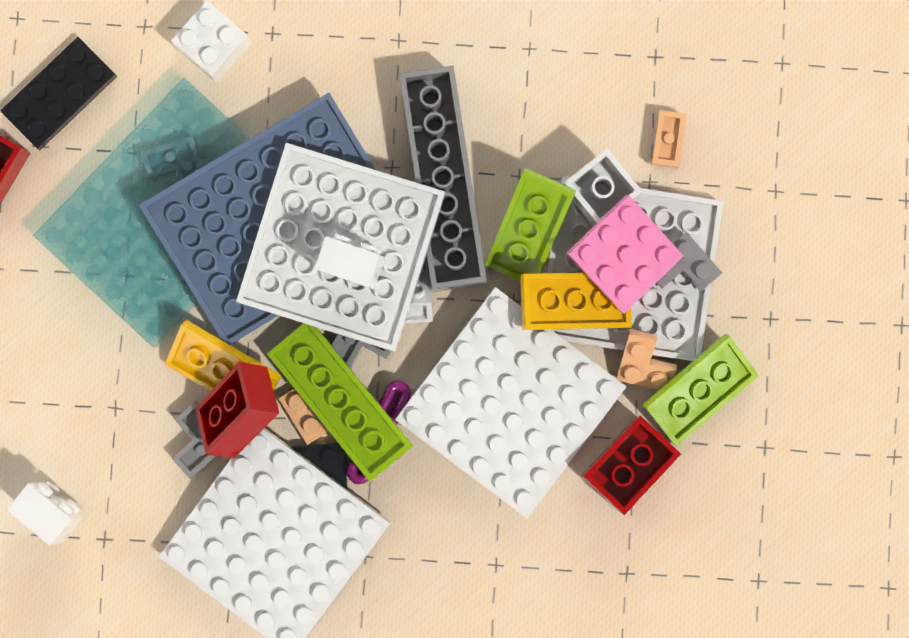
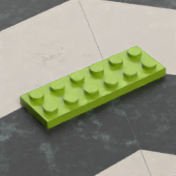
[267,323,414,482]

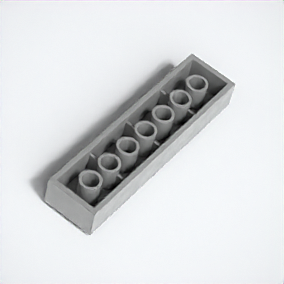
[399,65,487,293]

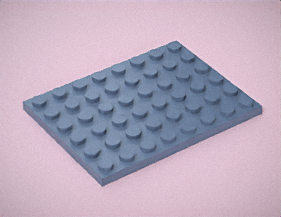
[139,93,376,345]

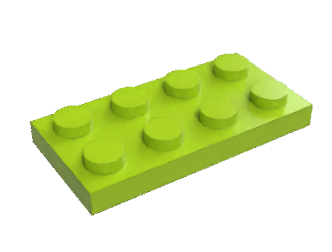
[485,168,576,281]
[642,334,759,446]

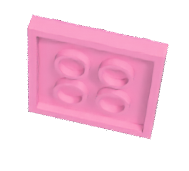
[567,195,683,314]

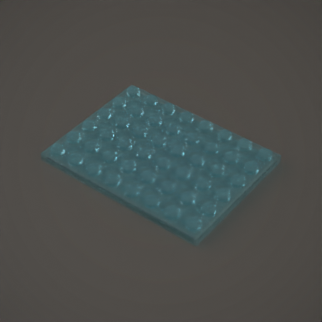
[32,77,250,348]

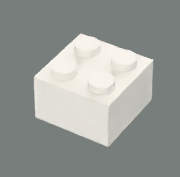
[171,1,252,83]
[563,148,642,227]
[314,234,386,290]
[7,481,85,546]

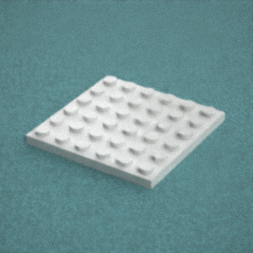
[236,143,446,352]
[547,176,724,362]
[395,287,626,518]
[159,428,391,638]

